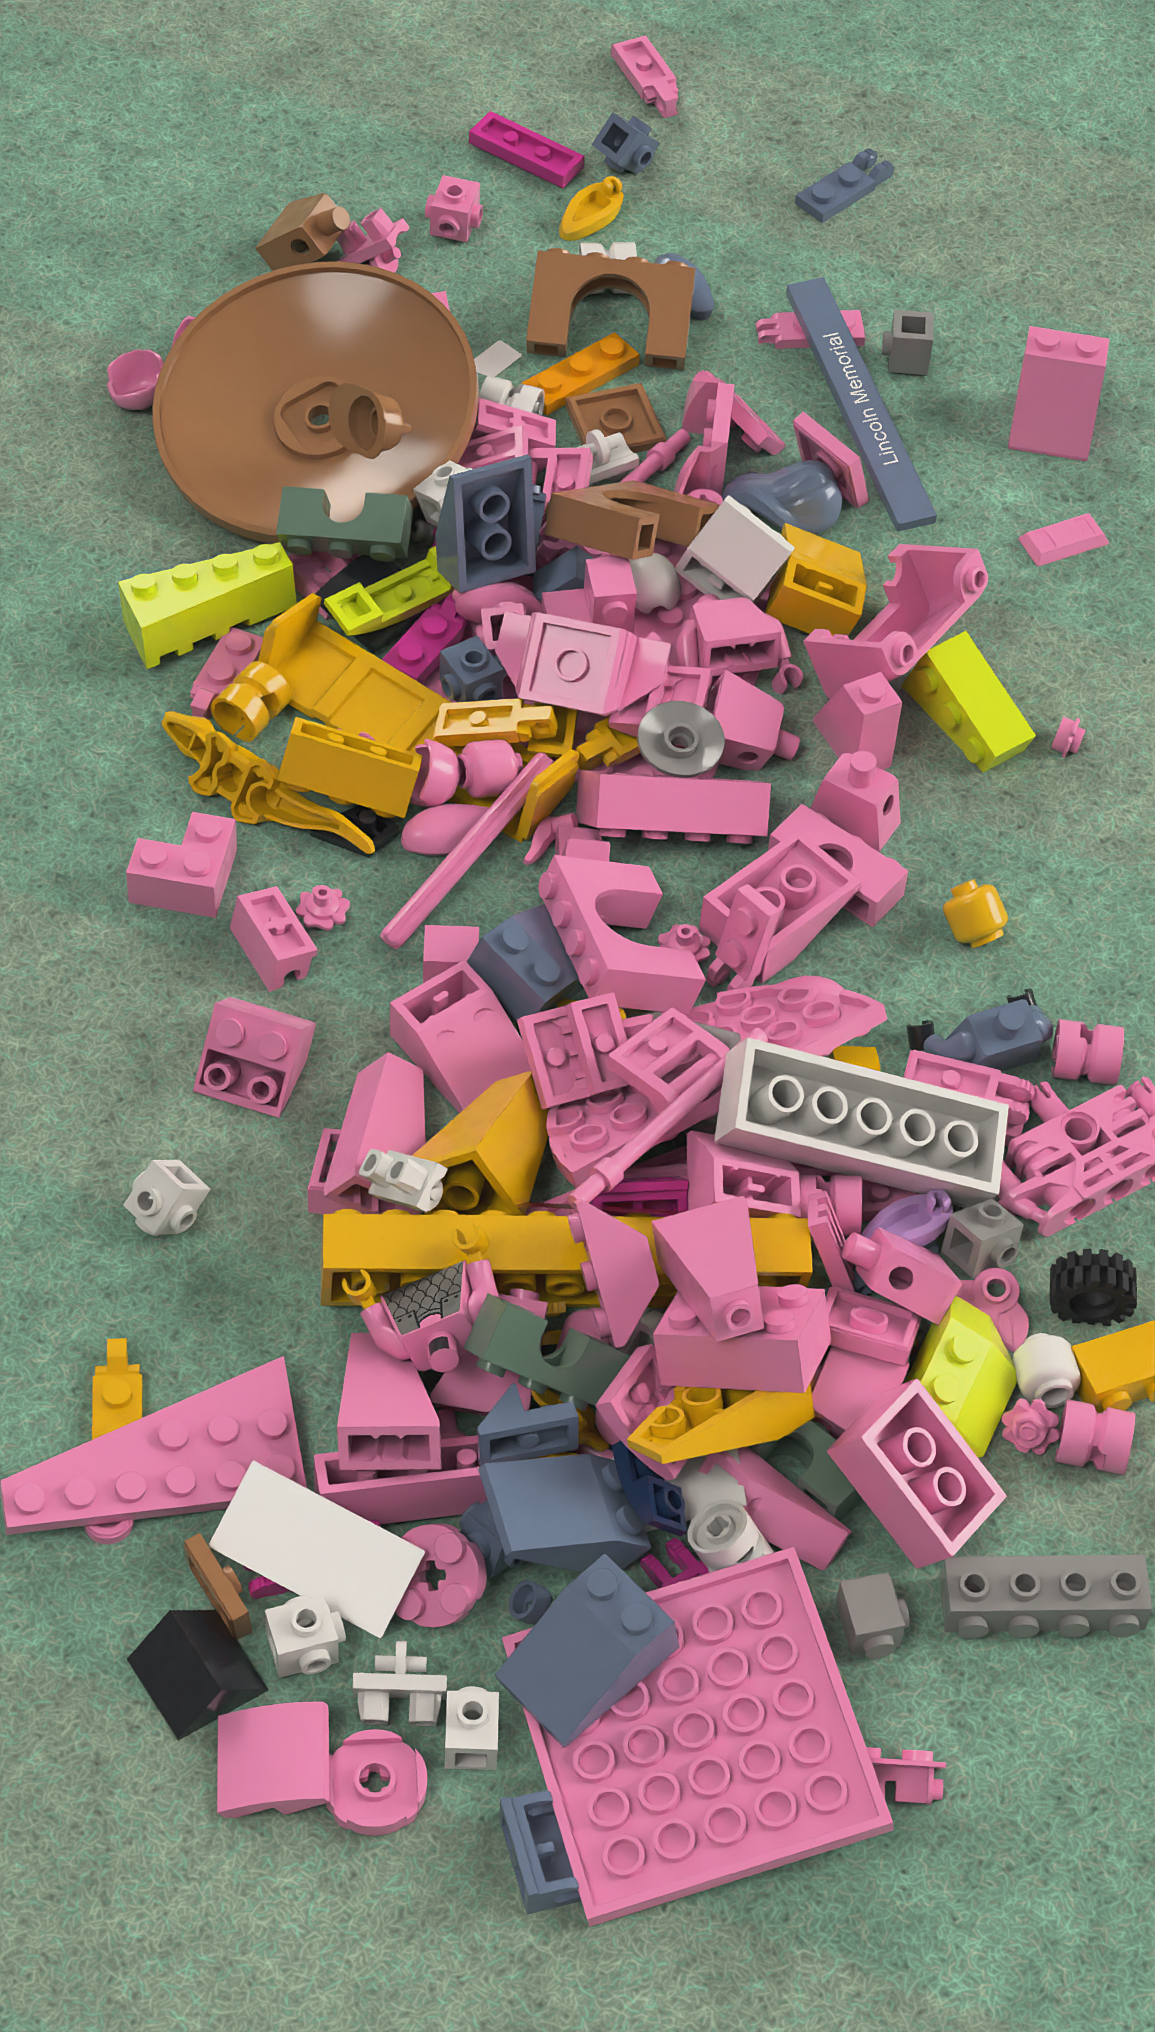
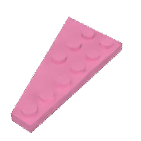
[0,1356,307,1535]

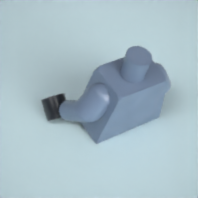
[906,988,1053,1072]

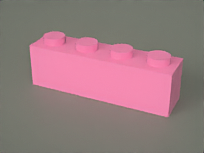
[314,1435,488,1524]

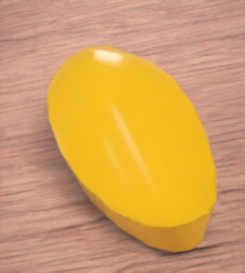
[559,176,624,241]

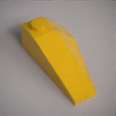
[627,1384,815,1464]

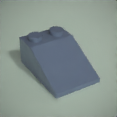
[435,454,536,593]
[467,904,584,1023]
[478,1454,651,1573]
[495,1554,679,1748]

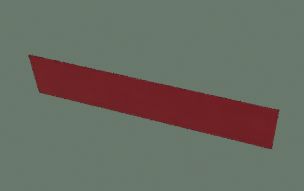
[516,1202,686,1215]

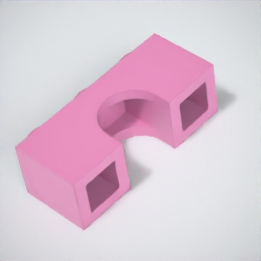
[768,804,908,927]

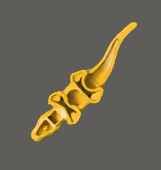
[161,711,375,854]

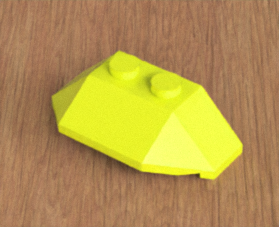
[904,1296,1017,1459]

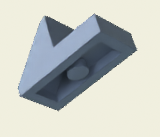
[477,1383,578,1467]

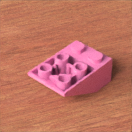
[390,960,531,1113]

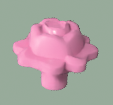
[296,885,350,931]
[658,924,710,963]
[1002,1398,1060,1455]

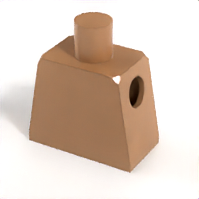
[255,193,350,271]

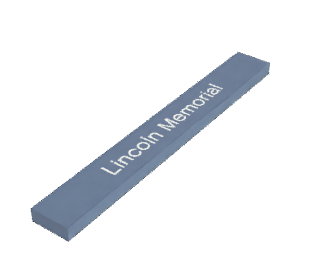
[786,277,937,532]

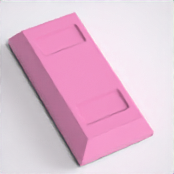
[1018,513,1109,567]

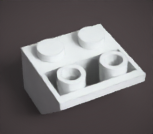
[675,495,795,604]

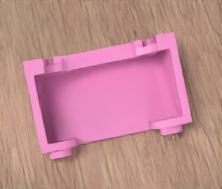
[803,544,988,700]

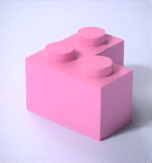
[541,556,637,634]
[126,812,237,918]

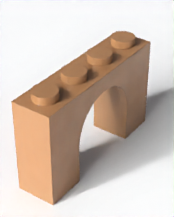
[526,248,696,370]
[544,480,719,560]

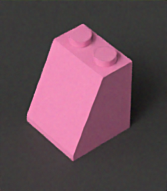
[1008,326,1110,461]

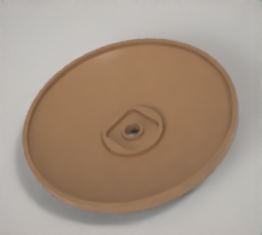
[152,261,479,544]

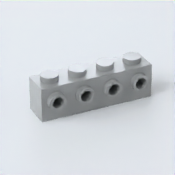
[939,1555,1153,1639]

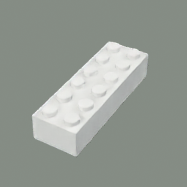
[714,1037,1009,1206]

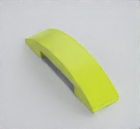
[324,546,455,636]

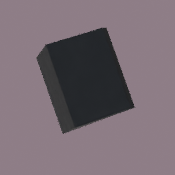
[127,1610,268,1741]

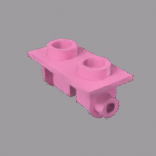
[866,1747,946,1805]

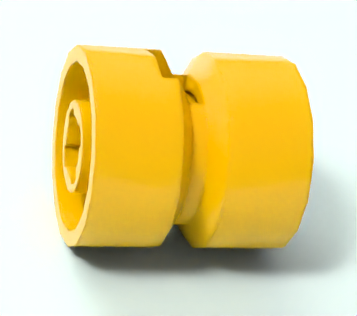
[211,661,292,742]

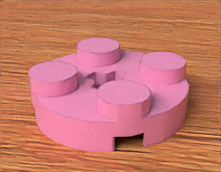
[395,1523,487,1627]
[325,1729,427,1836]

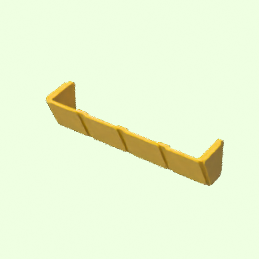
[258,593,579,843]

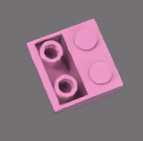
[193,997,316,1118]
[687,1131,801,1218]

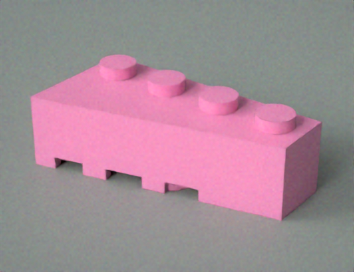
[576,770,771,844]

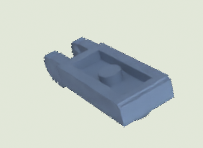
[795,148,895,223]

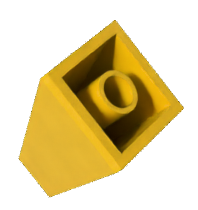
[412,1070,549,1216]

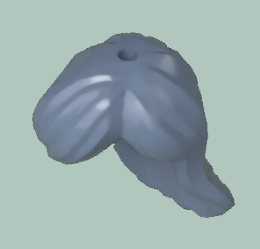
[722,460,842,534]

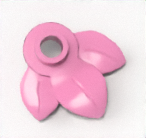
[956,1267,1029,1352]

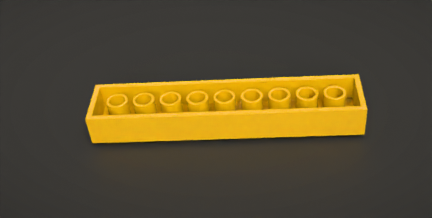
[321,1209,813,1308]

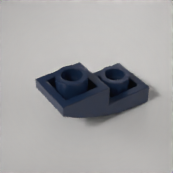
[612,1440,688,1536]

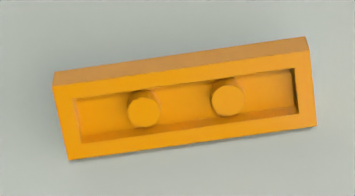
[522,332,640,415]

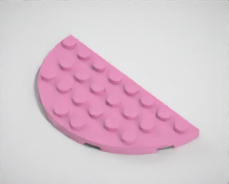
[546,984,887,1188]

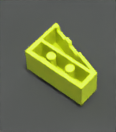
[901,631,1036,773]

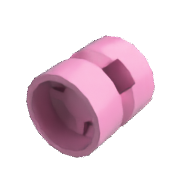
[1051,1019,1124,1086]
[799,1174,862,1237]
[1055,1399,1135,1475]

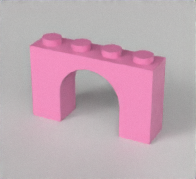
[538,855,706,1015]

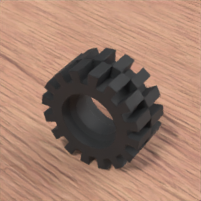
[1049,1249,1137,1326]

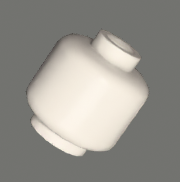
[1012,1333,1081,1408]

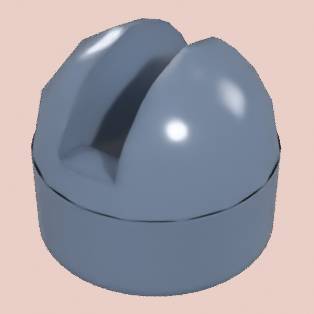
[509,1580,553,1624]

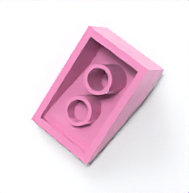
[699,830,862,984]

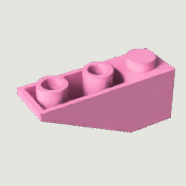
[698,1446,852,1570]

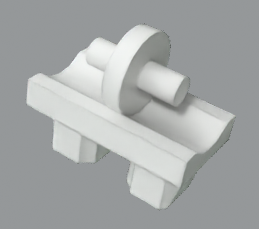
[576,429,640,487]
[359,1149,448,1213]
[353,1641,447,1727]

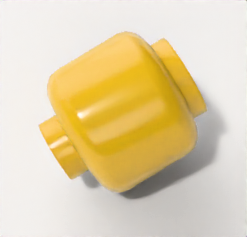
[942,879,1009,948]

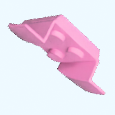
[674,381,734,497]
[495,611,672,716]

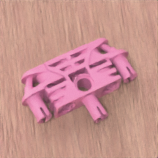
[996,1077,1155,1237]

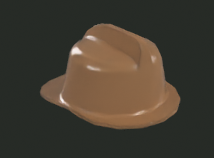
[328,383,412,459]

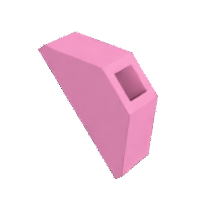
[567,1199,660,1348]

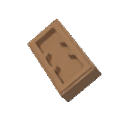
[183,1533,252,1640]

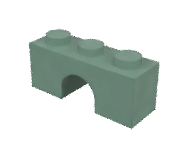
[276,486,413,562]
[463,1293,631,1411]
[747,1420,863,1522]

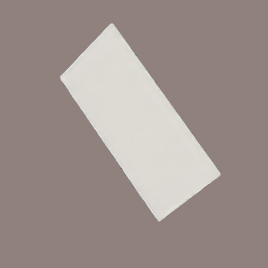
[209,1461,425,1638]

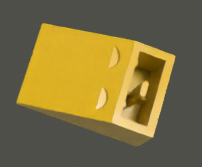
[765,523,867,636]

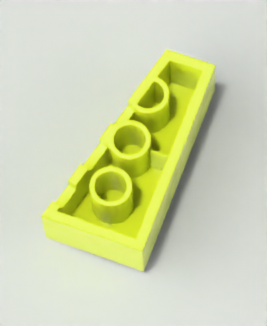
[118,542,297,669]

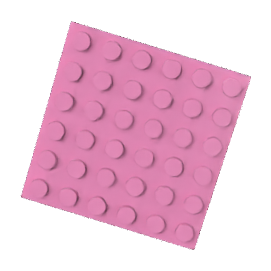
[502,1547,894,1927]

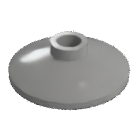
[637,701,725,778]

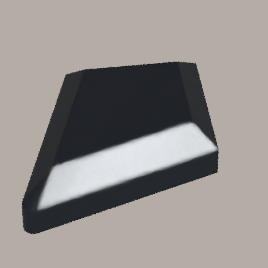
[310,805,399,858]

